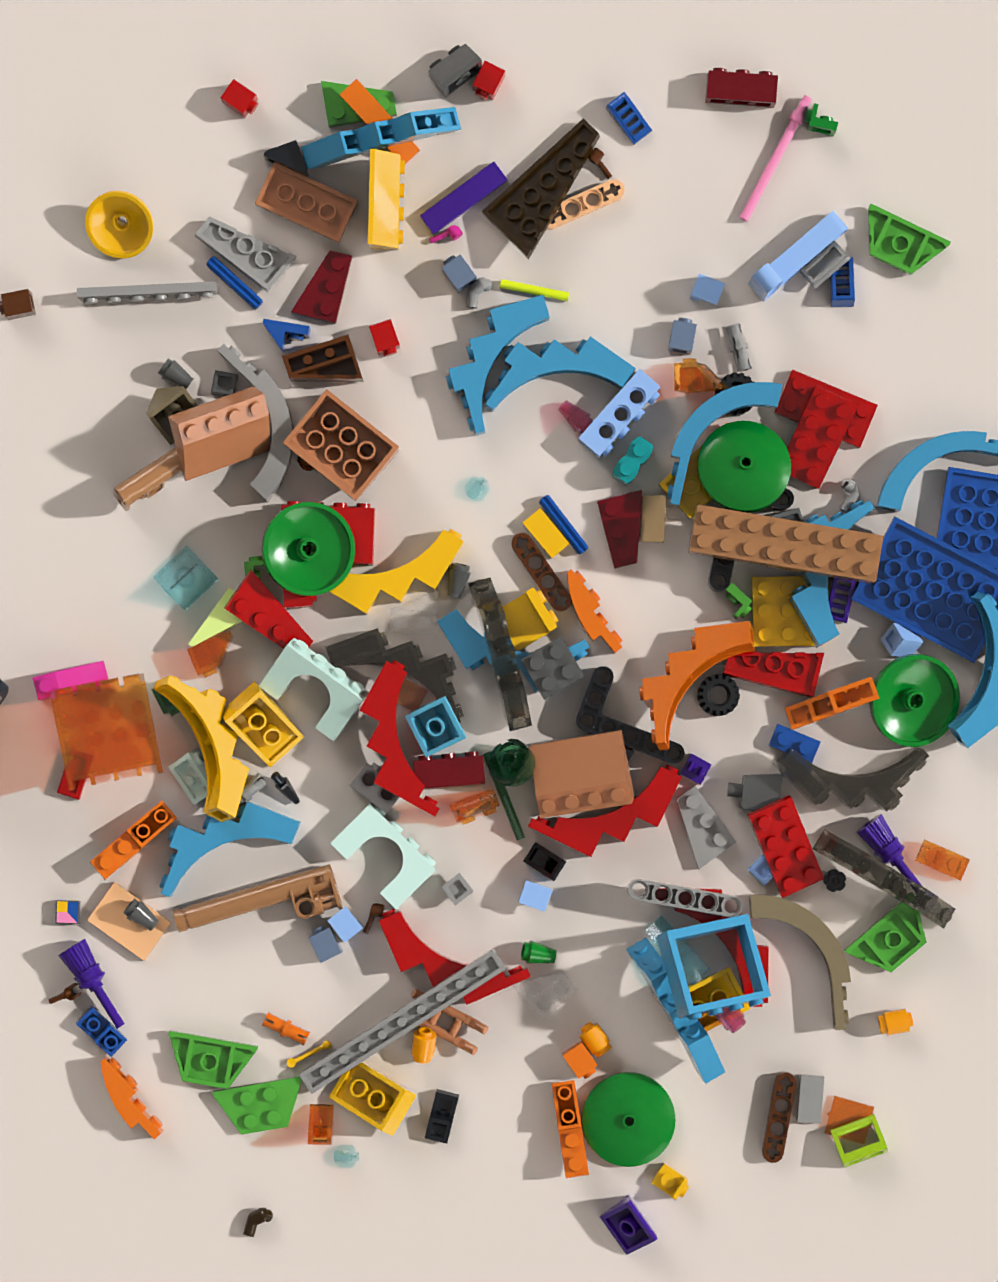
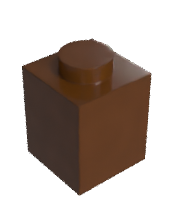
[0,289,36,320]

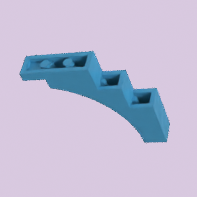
[301,107,461,170]

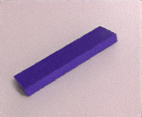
[420,161,508,235]

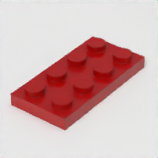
[774,369,878,448]
[787,385,859,489]
[747,795,824,898]

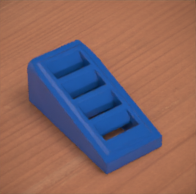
[606,92,652,145]
[830,257,855,307]

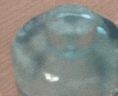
[464,476,490,501]
[334,1145,359,1168]

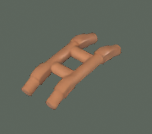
[411,989,489,1055]

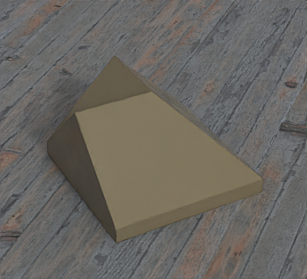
[146,386,198,445]

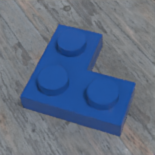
[769,724,821,785]

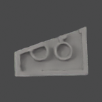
[676,786,736,869]

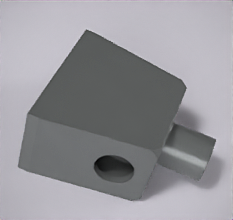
[727,774,783,811]

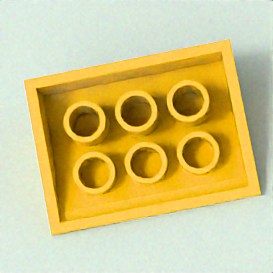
[368,149,405,250]

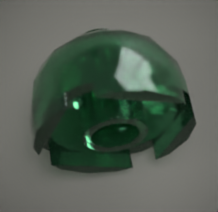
[488,739,535,787]

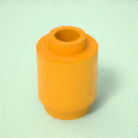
[877,1009,913,1036]
[579,1022,612,1058]
[411,1027,437,1064]

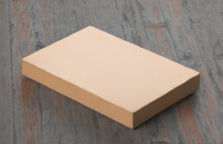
[87,882,172,961]

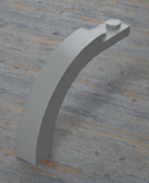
[217,344,293,502]

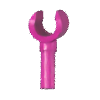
[429,225,463,244]

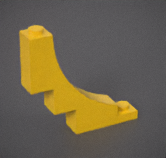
[329,529,464,614]

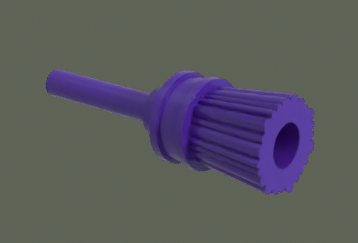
[857,814,929,900]
[58,939,125,1029]

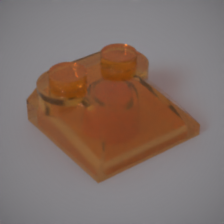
[449,788,500,825]

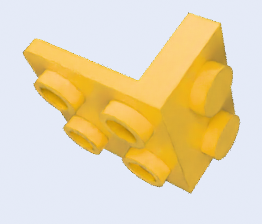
[495,587,559,650]

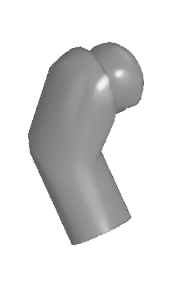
[466,277,492,309]
[839,478,860,513]

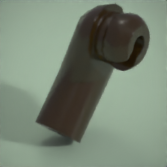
[243,1208,273,1237]

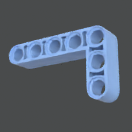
[748,211,849,301]

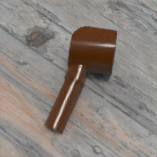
[588,148,612,179]
[362,903,384,934]
[49,983,82,1004]

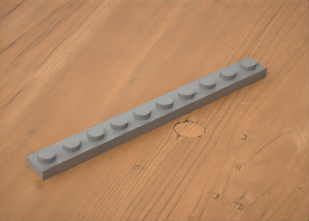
[299,948,506,1094]

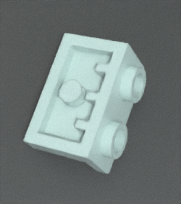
[168,748,207,805]

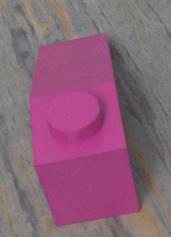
[33,661,109,701]

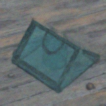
[153,545,219,611]

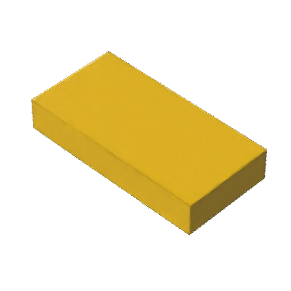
[522,508,570,558]

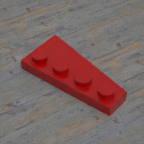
[224,570,313,649]
[723,651,824,698]

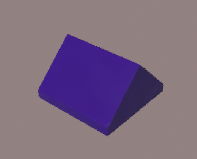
[600,1195,658,1255]

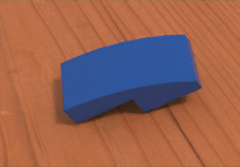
[76,1006,127,1057]

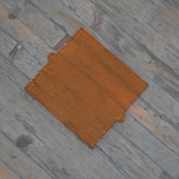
[824,1095,874,1144]

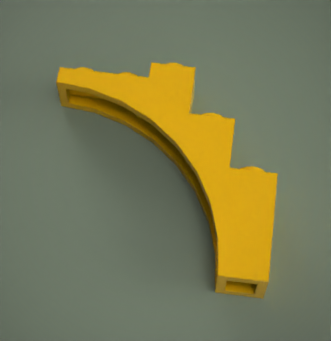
[154,675,249,822]

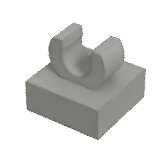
[441,873,474,906]

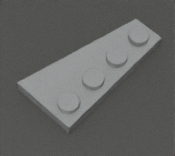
[195,217,296,293]

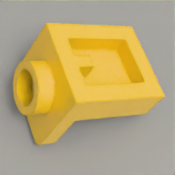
[651,1163,689,1201]

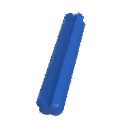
[206,256,263,310]
[539,495,588,555]

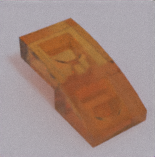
[915,840,970,881]

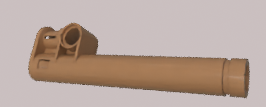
[113,447,182,511]
[173,864,343,933]

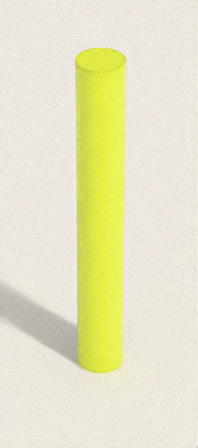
[500,279,569,301]

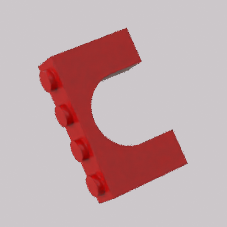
[281,501,375,565]

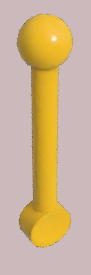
[287,1040,331,1068]

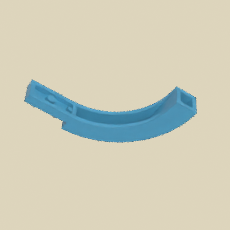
[666,382,783,506]
[875,431,998,512]

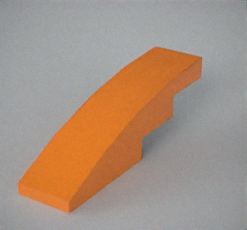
[339,79,420,164]
[785,676,880,730]

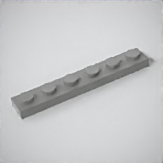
[77,281,219,304]

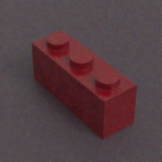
[705,68,778,108]
[413,751,485,788]

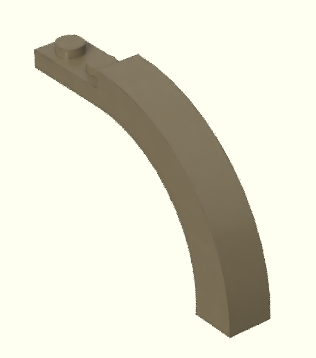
[749,894,851,1030]

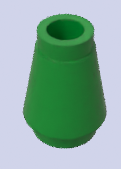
[521,941,556,964]

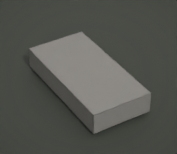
[800,240,851,289]
[797,1074,824,1124]

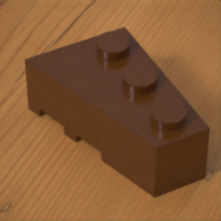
[282,335,364,382]

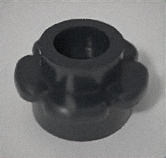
[823,869,846,892]

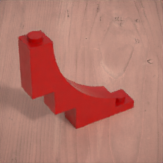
[359,660,440,816]
[528,764,682,857]
[655,888,769,1007]
[379,909,531,1005]

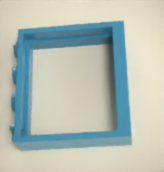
[657,914,771,1020]

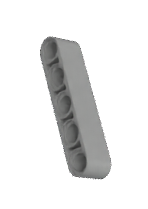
[627,879,742,917]

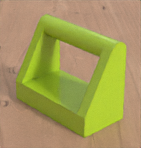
[830,1114,888,1168]

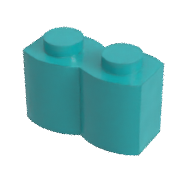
[612,436,653,486]

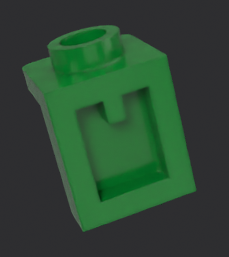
[804,103,838,136]

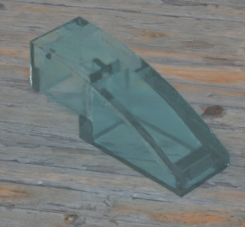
[644,915,710,985]

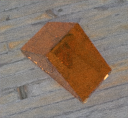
[308,1104,334,1145]

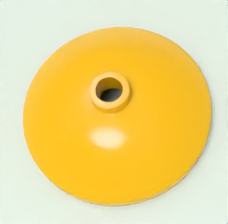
[85,191,154,259]

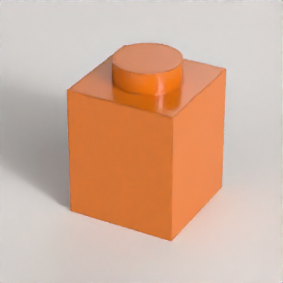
[562,1041,598,1079]

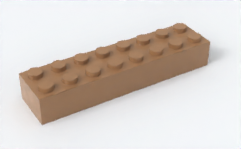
[688,504,883,584]

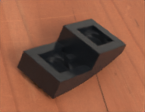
[425,1089,459,1144]

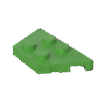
[868,204,951,275]
[844,892,927,972]
[168,1030,258,1089]
[213,1076,302,1135]

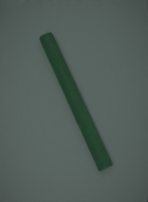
[483,751,525,841]

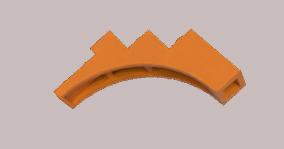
[639,621,755,751]

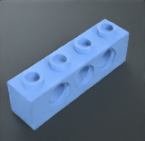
[578,369,660,459]

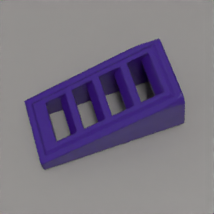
[828,578,857,623]

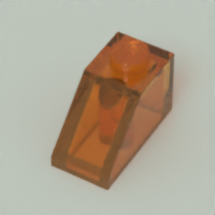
[674,358,726,393]
[187,631,234,678]

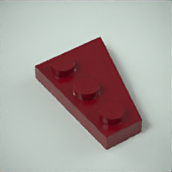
[291,251,353,324]
[597,490,642,569]

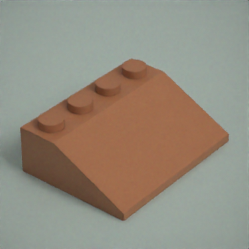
[168,386,270,481]
[283,389,399,501]
[530,730,635,818]

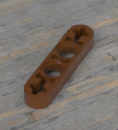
[512,533,571,611]
[762,1072,796,1163]

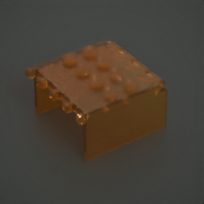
[51,673,163,791]

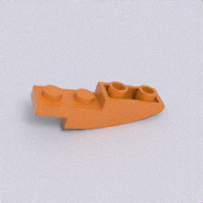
[567,569,623,654]
[90,801,177,880]
[101,1056,164,1140]
[551,1080,589,1179]

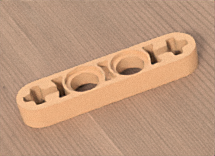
[547,179,624,230]

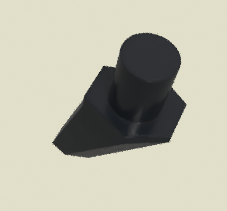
[271,772,300,804]

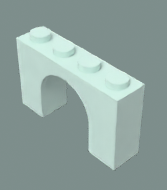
[259,638,369,741]
[331,803,436,909]

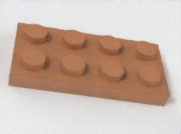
[255,162,358,243]

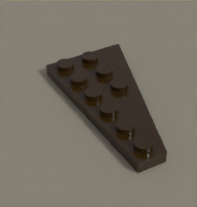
[482,118,600,260]

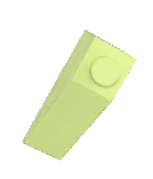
[189,588,242,648]

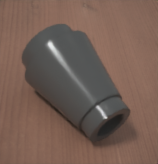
[158,358,194,389]
[447,563,471,598]
[123,898,159,931]

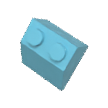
[405,696,467,757]

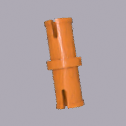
[262,1012,310,1046]

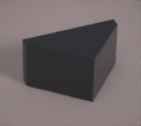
[263,140,309,177]
[523,842,566,881]

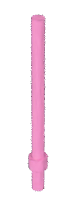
[740,95,812,222]

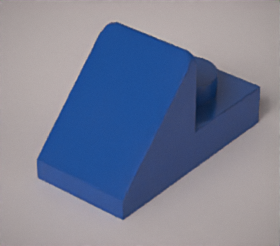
[263,319,311,352]

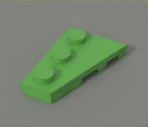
[321,81,397,128]

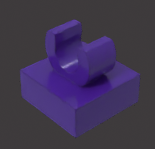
[680,754,712,785]

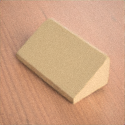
[640,495,666,543]

